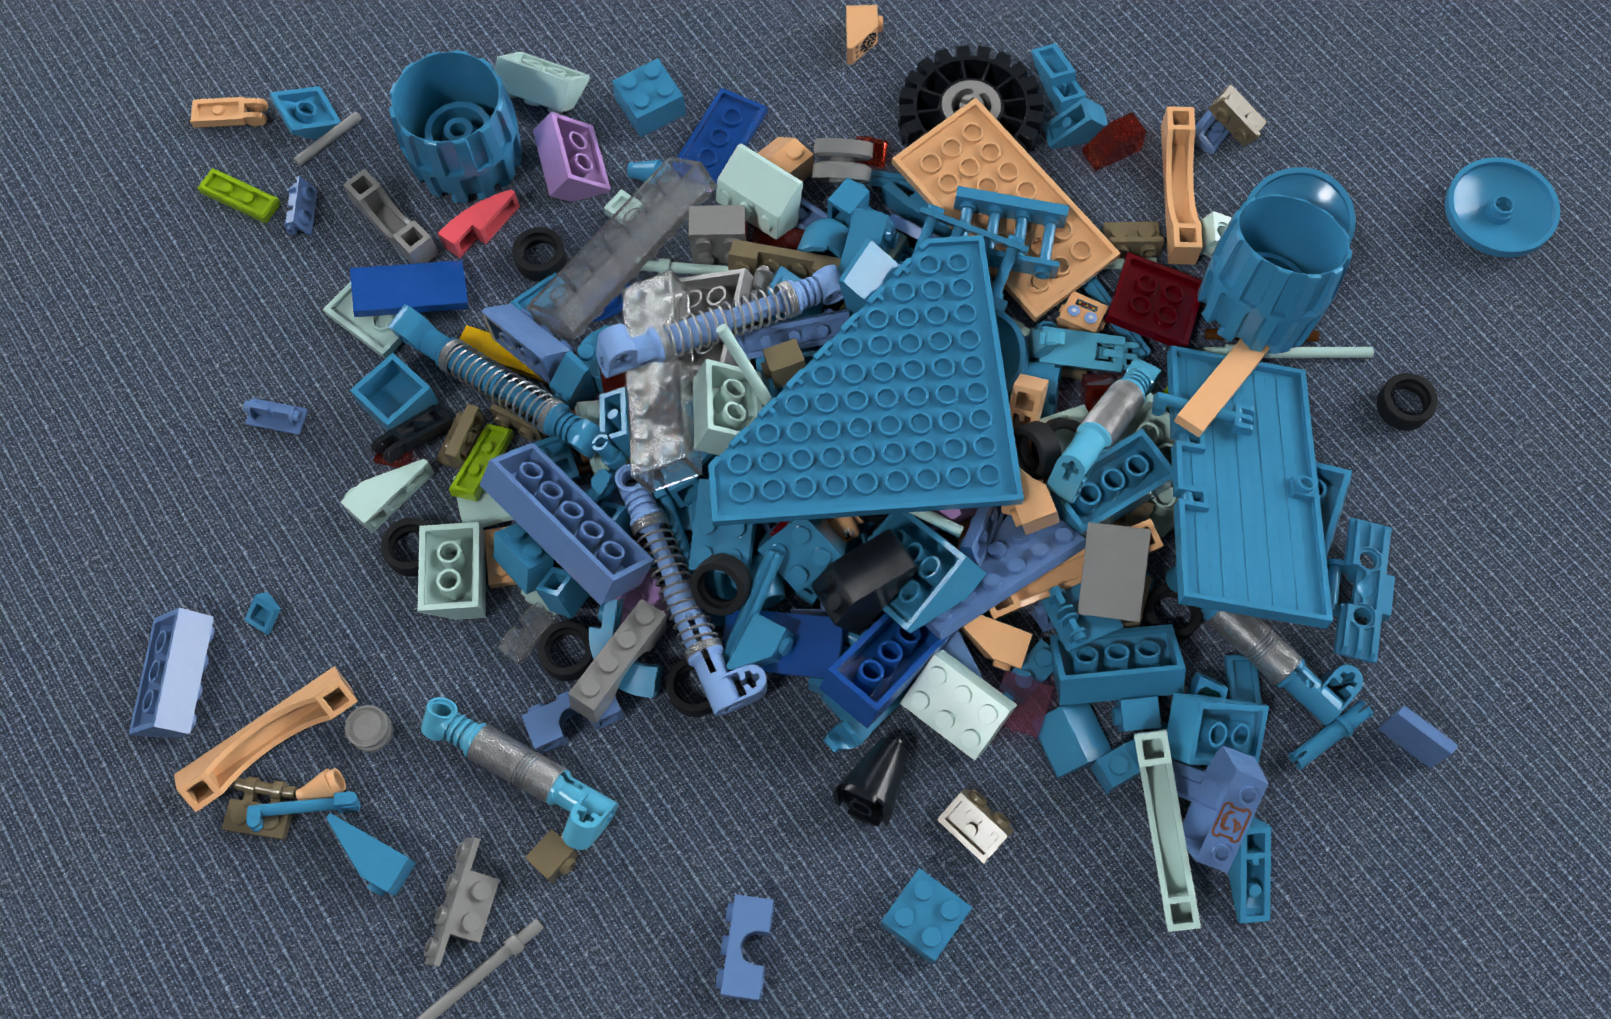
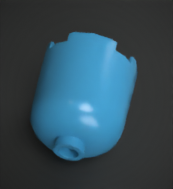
[797,218,849,258]

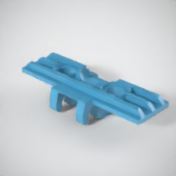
[1327,517,1395,664]

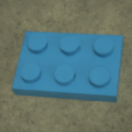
[688,479,756,574]

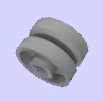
[812,138,873,184]

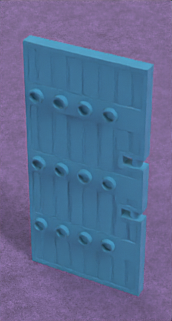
[1167,346,1333,629]

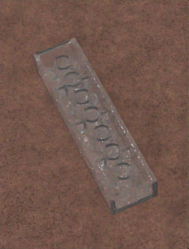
[526,156,717,340]
[622,269,702,493]

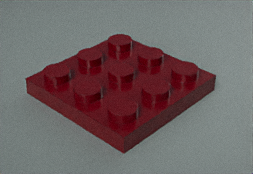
[1105,252,1203,348]

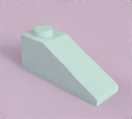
[341,459,435,533]

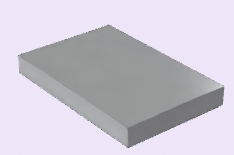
[1078,522,1151,622]

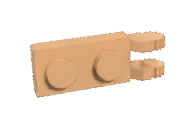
[190,97,268,128]

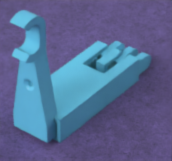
[1028,326,1140,373]

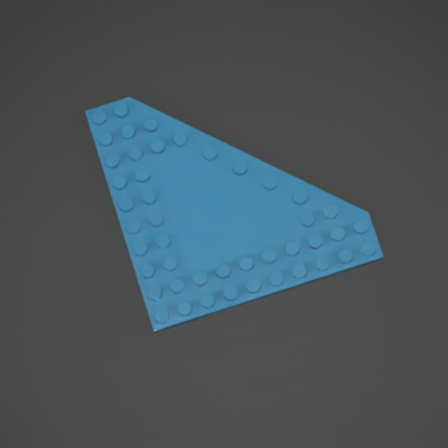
[708,235,1024,526]

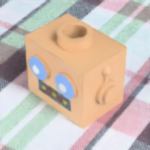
[1056,291,1109,333]

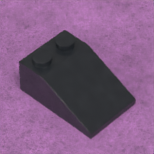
[811,529,919,636]

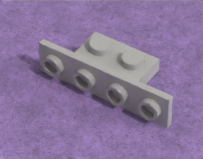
[424,837,500,967]

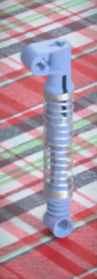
[596,265,844,378]
[615,464,768,716]

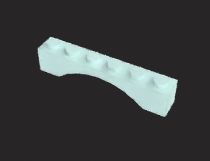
[1134,729,1201,932]

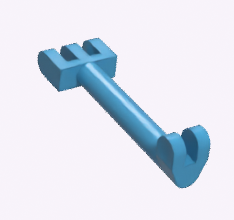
[1152,392,1255,436]
[650,477,695,573]
[246,791,361,832]

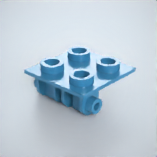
[1041,583,1124,652]

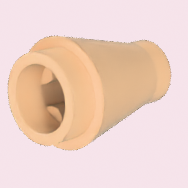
[295,768,346,801]

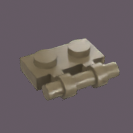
[221,776,298,841]

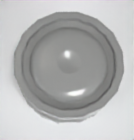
[344,705,394,753]

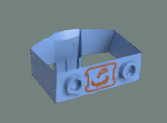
[1171,746,1269,873]

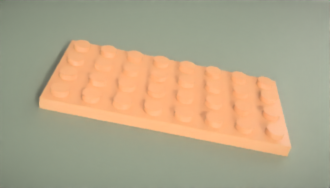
[891,98,1121,322]

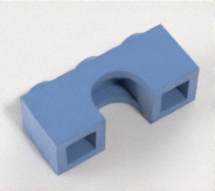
[521,691,625,755]
[716,894,775,1003]

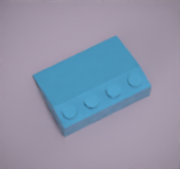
[868,513,987,633]

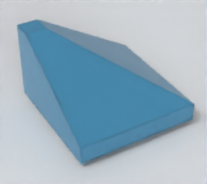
[244,592,281,635]

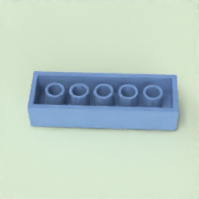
[480,443,654,606]

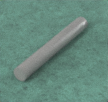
[293,111,362,167]

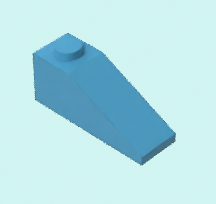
[1090,722,1168,795]
[326,813,416,897]
[1228,817,1271,924]

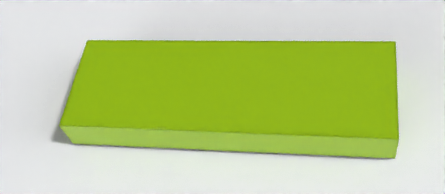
[197,168,281,224]
[449,423,515,502]

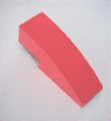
[438,189,520,258]

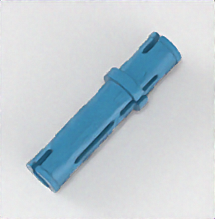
[1288,700,1373,770]

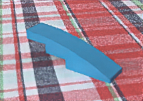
[881,180,952,238]

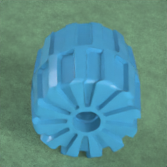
[389,50,523,203]
[1198,194,1353,354]

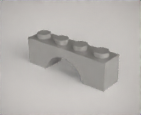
[343,169,439,264]
[568,599,667,724]

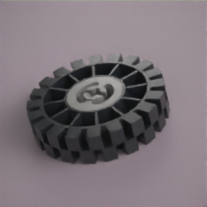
[898,45,1044,155]

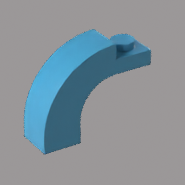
[589,598,663,698]

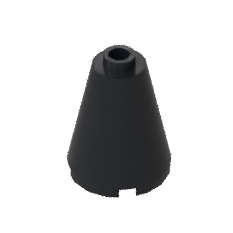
[833,736,908,826]

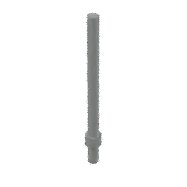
[416,918,544,1019]

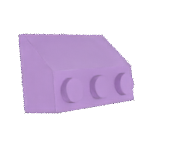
[533,112,611,202]

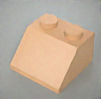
[757,137,814,182]

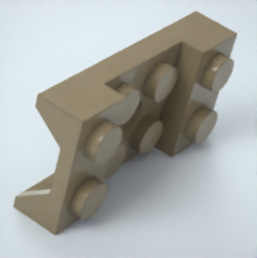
[728,239,841,312]

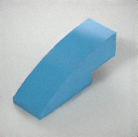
[1031,43,1086,115]

